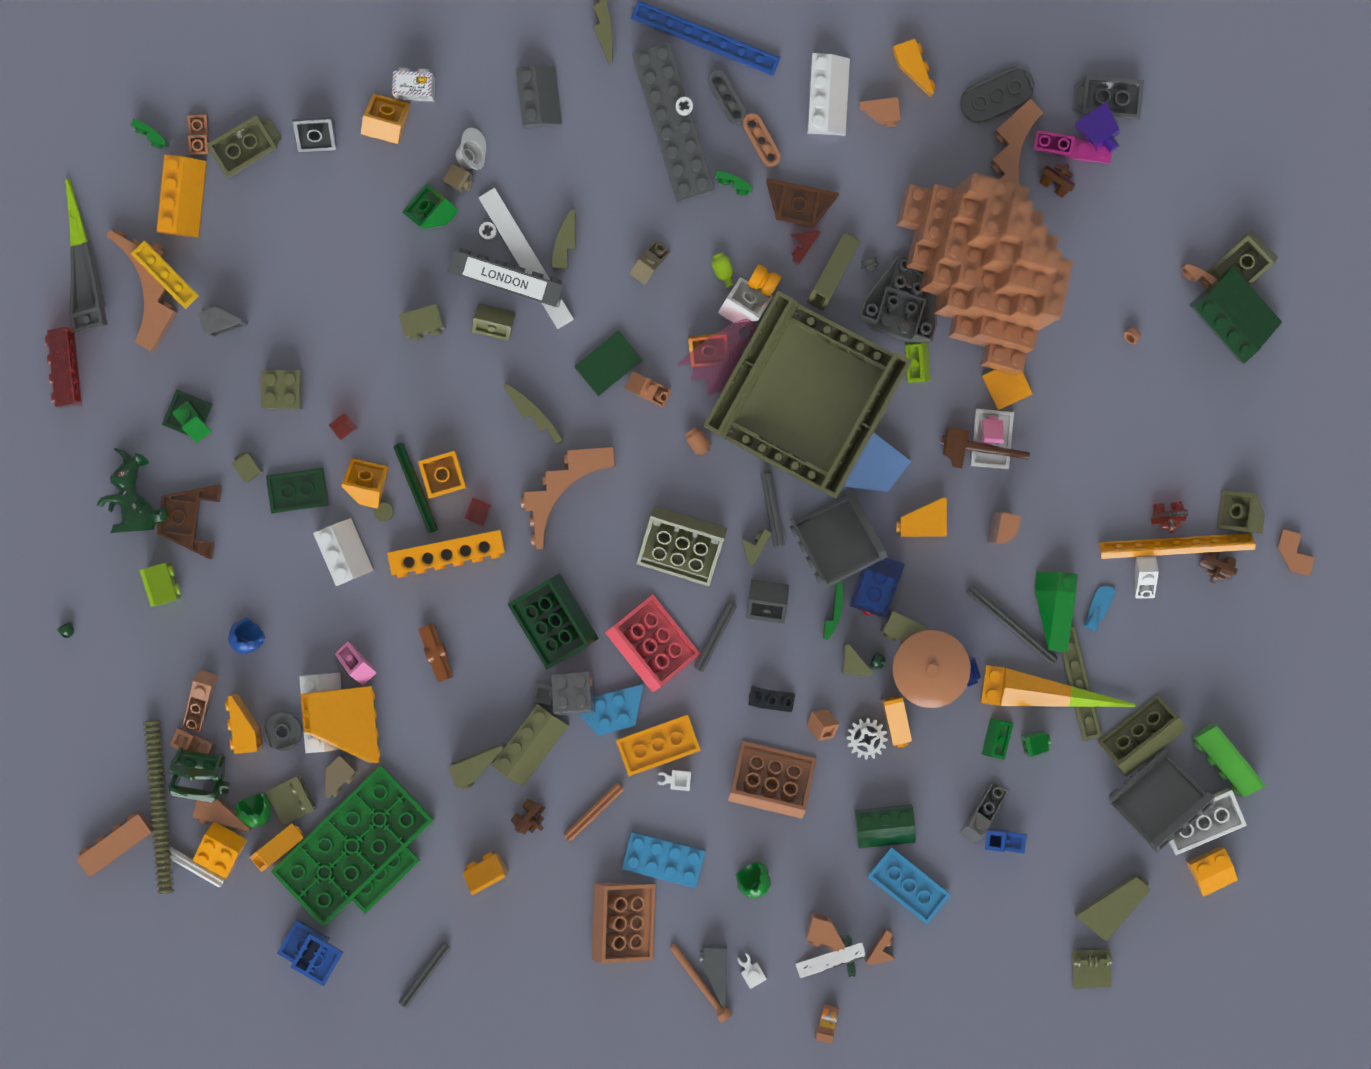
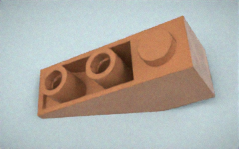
[182,669,218,733]
[193,797,252,833]

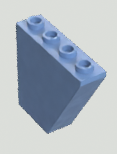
[844,433,911,492]

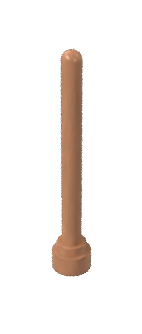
[670,944,733,1023]

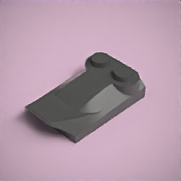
[1072,76,1144,120]

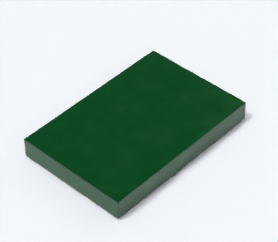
[574,330,643,396]
[266,468,329,514]

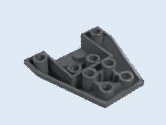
[859,254,937,342]

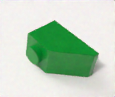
[1021,730,1051,757]

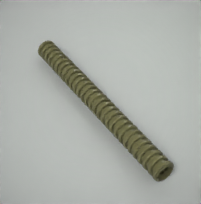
[143,720,174,894]

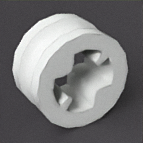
[676,97,693,115]
[479,222,497,240]

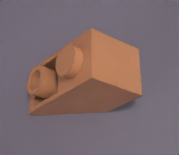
[625,372,672,408]

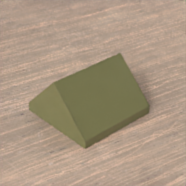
[841,642,874,676]

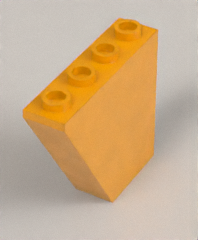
[300,686,380,763]

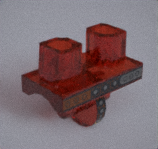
[1150,501,1188,534]

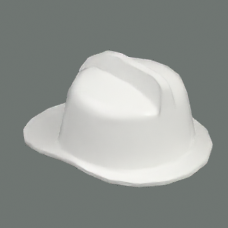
[455,128,486,170]

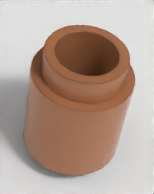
[685,427,711,456]

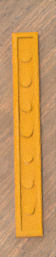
[1098,533,1255,559]

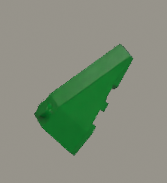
[1034,572,1078,652]

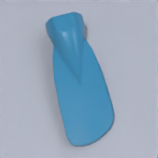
[1083,586,1116,632]

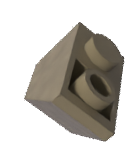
[442,164,474,194]
[629,240,671,285]
[325,754,357,798]

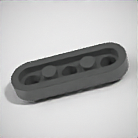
[708,70,746,124]

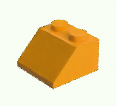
[361,93,410,144]
[1186,845,1238,897]
[463,851,508,895]

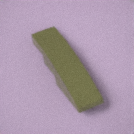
[593,0,613,65]
[504,384,563,444]

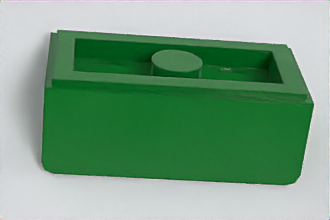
[982,718,1013,760]

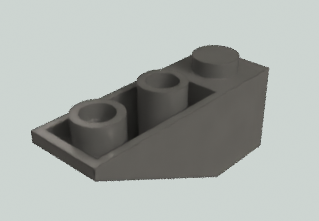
[959,781,1009,843]

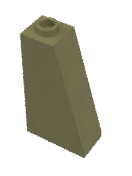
[807,233,861,311]
[1075,874,1151,942]

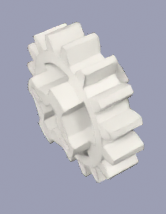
[846,717,888,760]

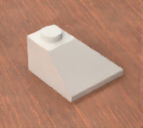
[718,277,773,323]

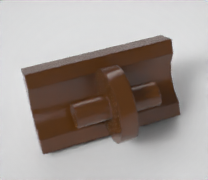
[1039,163,1075,198]
[1198,552,1238,583]
[511,799,546,835]

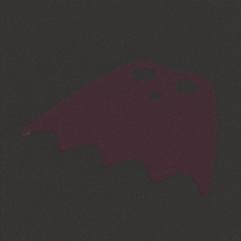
[678,319,756,395]

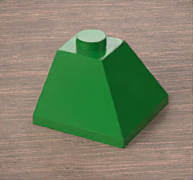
[402,183,459,229]

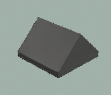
[292,117,336,153]

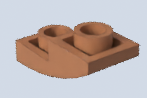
[187,114,209,155]
[1181,264,1217,289]

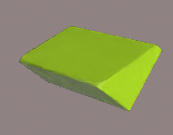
[905,343,931,383]

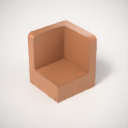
[807,709,839,741]

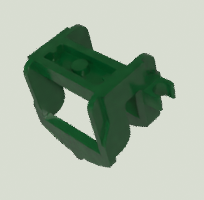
[169,747,230,803]

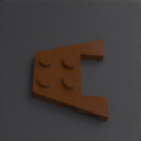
[157,485,222,559]

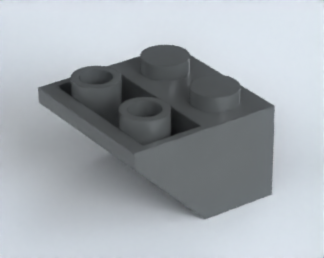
[746,579,789,624]

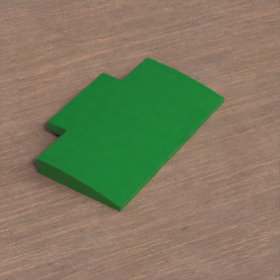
[271,765,435,927]

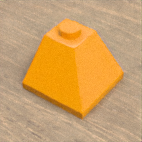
[342,458,389,509]

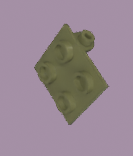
[1072,949,1113,989]

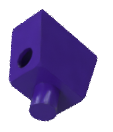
[1075,102,1120,152]

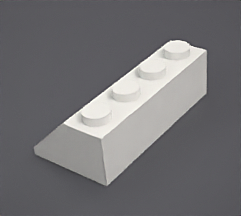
[807,53,850,136]
[299,672,342,753]
[1169,788,1247,855]

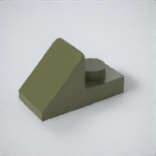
[742,529,771,566]

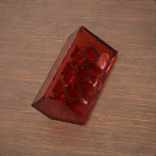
[45,327,82,408]

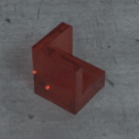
[329,413,358,440]
[464,498,492,526]

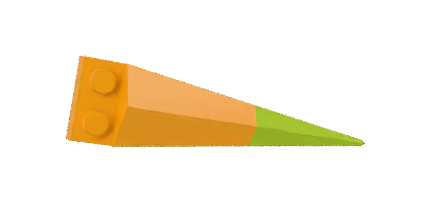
[980,665,1136,707]

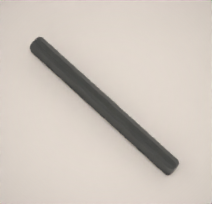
[966,585,1058,665]

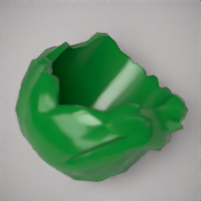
[235,793,271,828]
[735,861,771,898]

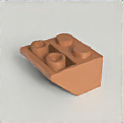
[805,912,845,952]

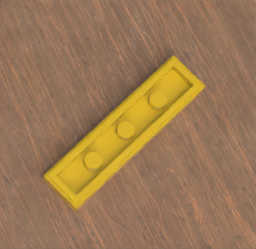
[130,240,199,309]

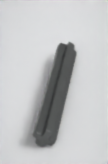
[761,472,785,547]
[694,602,737,672]
[399,942,450,1008]

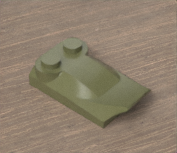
[207,115,282,178]

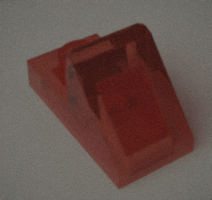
[790,230,821,265]

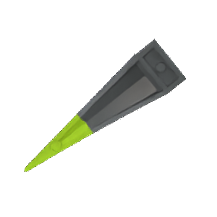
[65,178,108,333]

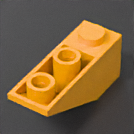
[892,39,936,97]

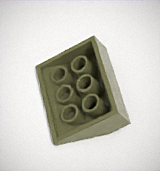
[636,506,727,586]

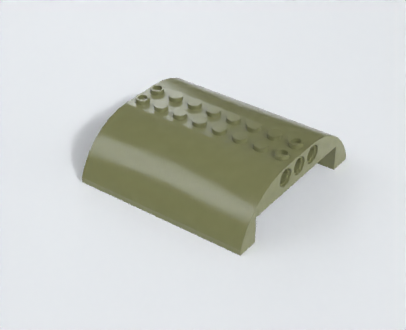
[703,291,913,499]

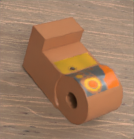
[814,1004,839,1044]

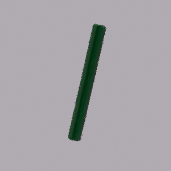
[393,443,438,533]

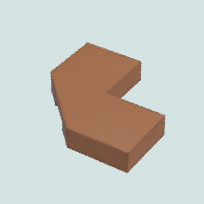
[1277,529,1315,576]

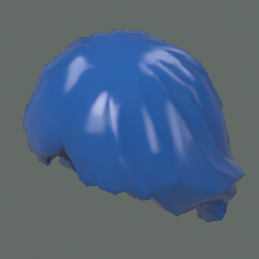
[228,617,266,654]

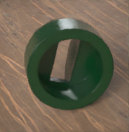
[57,622,74,638]
[870,652,886,669]

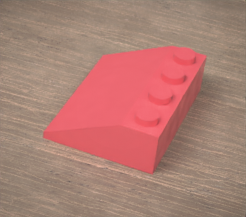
[605,594,700,692]

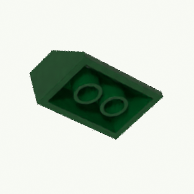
[854,804,916,849]

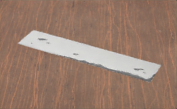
[795,943,867,978]

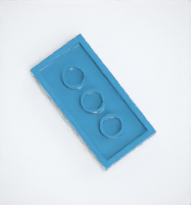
[622,831,705,888]
[867,847,951,925]

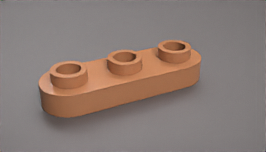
[742,113,781,167]

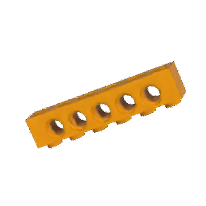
[387,530,506,578]

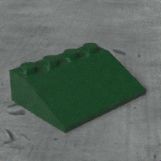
[1189,266,1282,364]
[507,573,599,670]

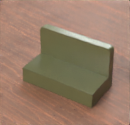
[472,304,516,341]

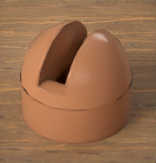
[1123,327,1141,344]

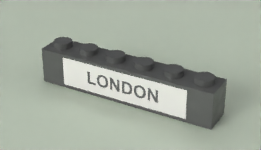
[447,248,566,307]

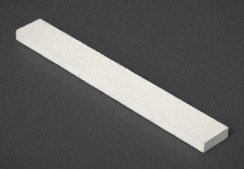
[478,188,574,329]

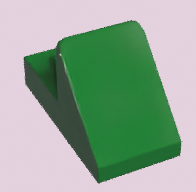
[172,401,212,443]

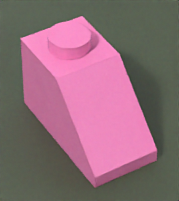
[980,416,1004,444]
[335,641,377,686]

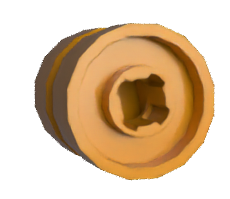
[747,264,782,298]

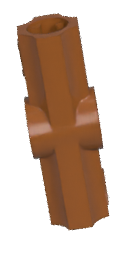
[418,623,454,682]

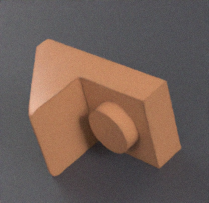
[865,928,895,965]

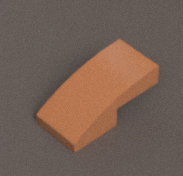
[169,728,215,754]

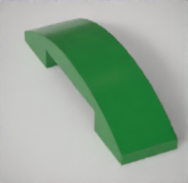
[823,580,843,640]

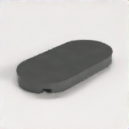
[960,67,1034,123]

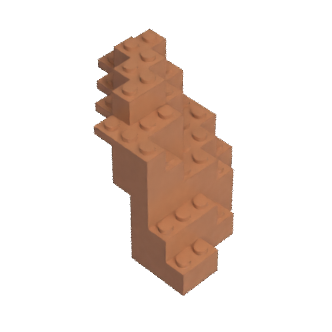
[896,173,1073,375]

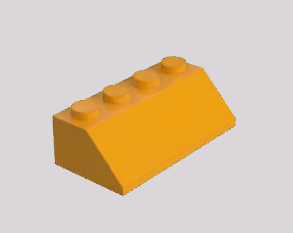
[157,155,207,238]

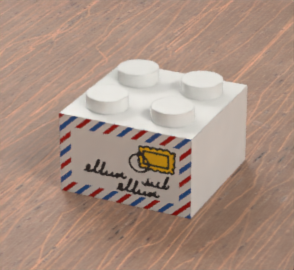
[392,68,436,102]

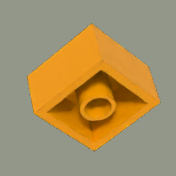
[418,451,468,499]
[193,822,247,879]

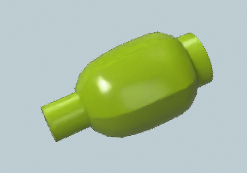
[712,252,733,288]

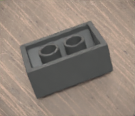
[516,66,562,129]

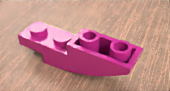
[1033,130,1112,165]

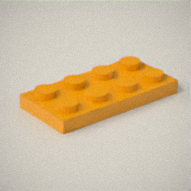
[616,714,701,776]

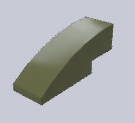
[552,210,576,269]

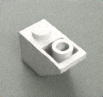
[1134,556,1159,598]

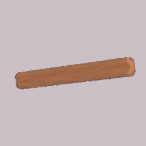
[564,783,624,841]

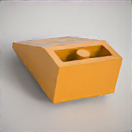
[225,693,263,754]

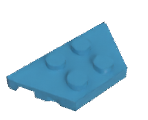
[579,684,643,736]

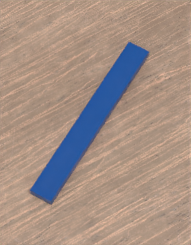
[631,0,780,76]

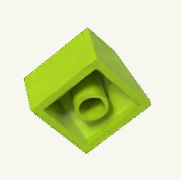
[139,562,181,607]

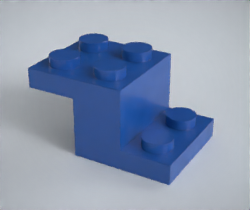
[277,920,343,986]

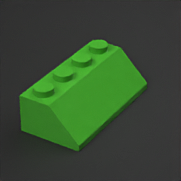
[1192,722,1266,798]

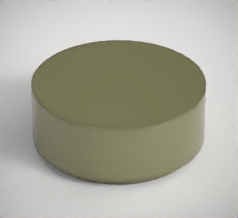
[374,502,394,522]

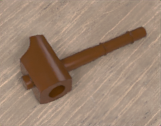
[941,427,1030,469]

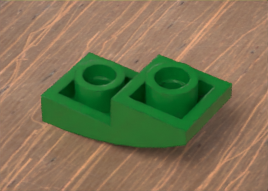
[131,119,170,149]
[715,170,753,196]

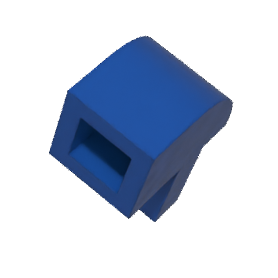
[985,829,1027,854]

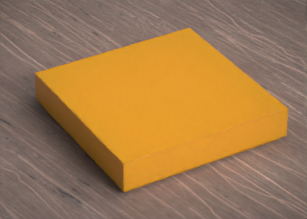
[981,370,1033,410]

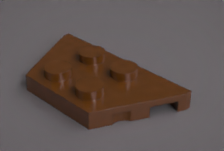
[766,178,839,228]

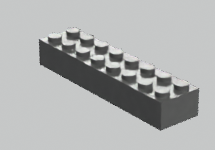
[632,43,714,204]

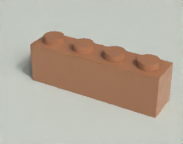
[76,812,154,878]

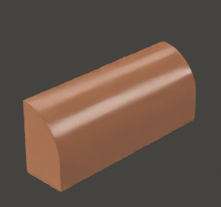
[987,512,1021,544]

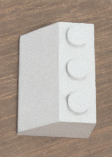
[313,518,374,586]

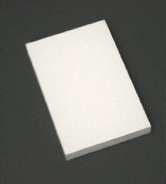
[970,409,1014,469]

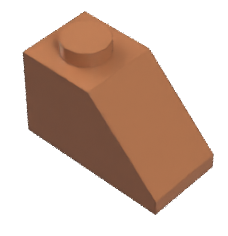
[859,97,901,127]

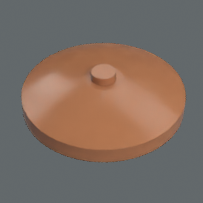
[892,630,970,708]

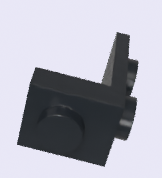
[748,686,795,712]

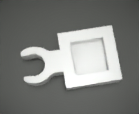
[657,770,691,791]
[738,953,767,989]

